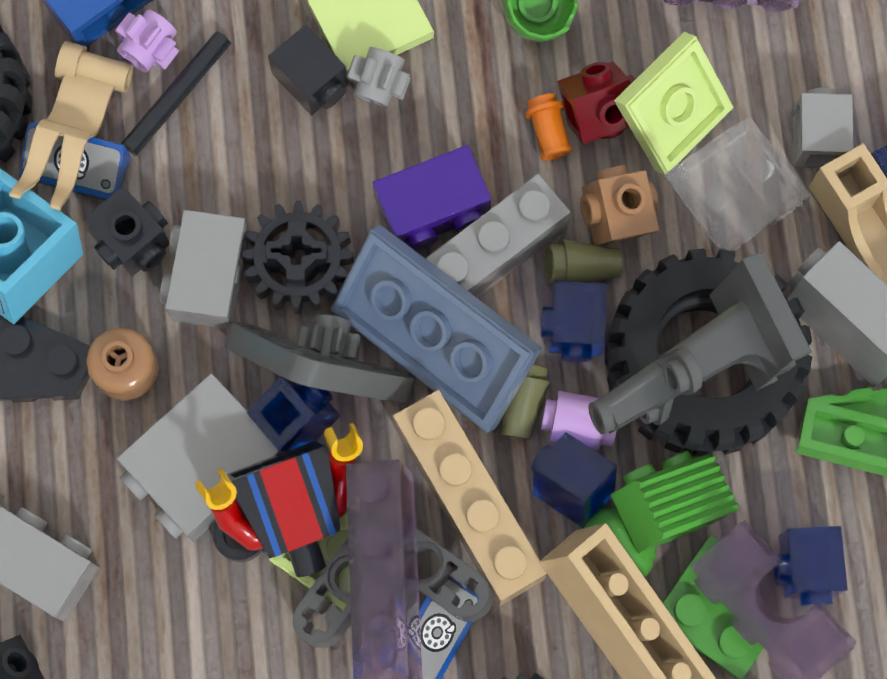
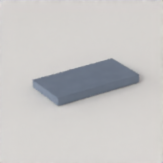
[330,225,543,433]

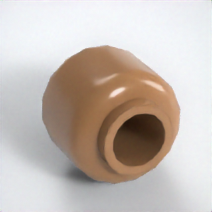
[86,327,159,401]

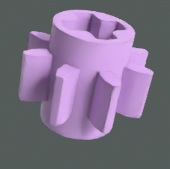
[115,9,179,73]

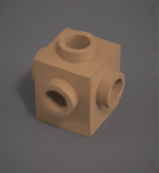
[580,165,660,246]

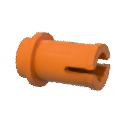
[525,93,573,161]

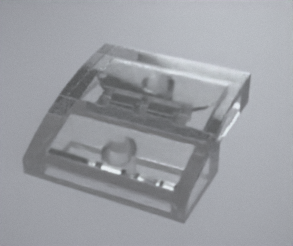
[664,116,811,251]

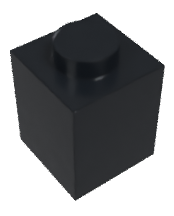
[268,24,348,116]

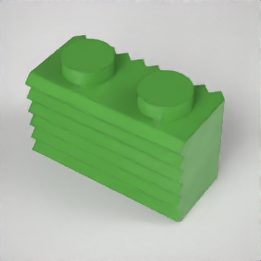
[611,450,739,554]

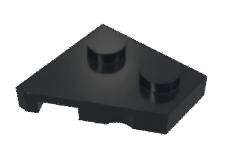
[0,316,90,403]

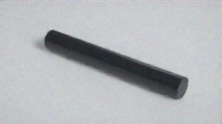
[121,31,231,156]

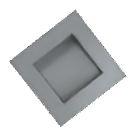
[792,88,854,168]

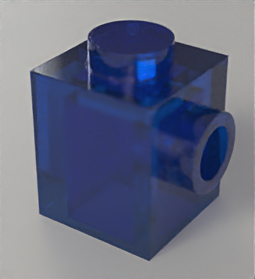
[541,281,607,363]
[246,376,341,451]
[531,432,617,528]
[773,526,848,607]

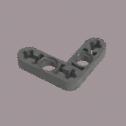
[224,321,415,404]
[292,509,493,648]

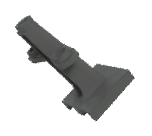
[588,252,812,434]

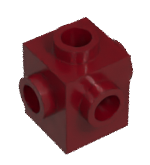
[557,61,635,144]

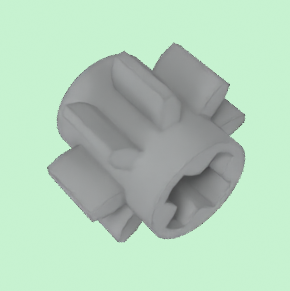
[347,47,411,108]

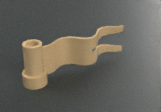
[9,40,133,211]

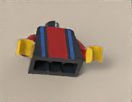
[195,423,363,577]

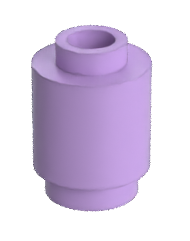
[540,390,617,451]

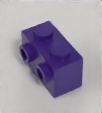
[372,145,492,251]

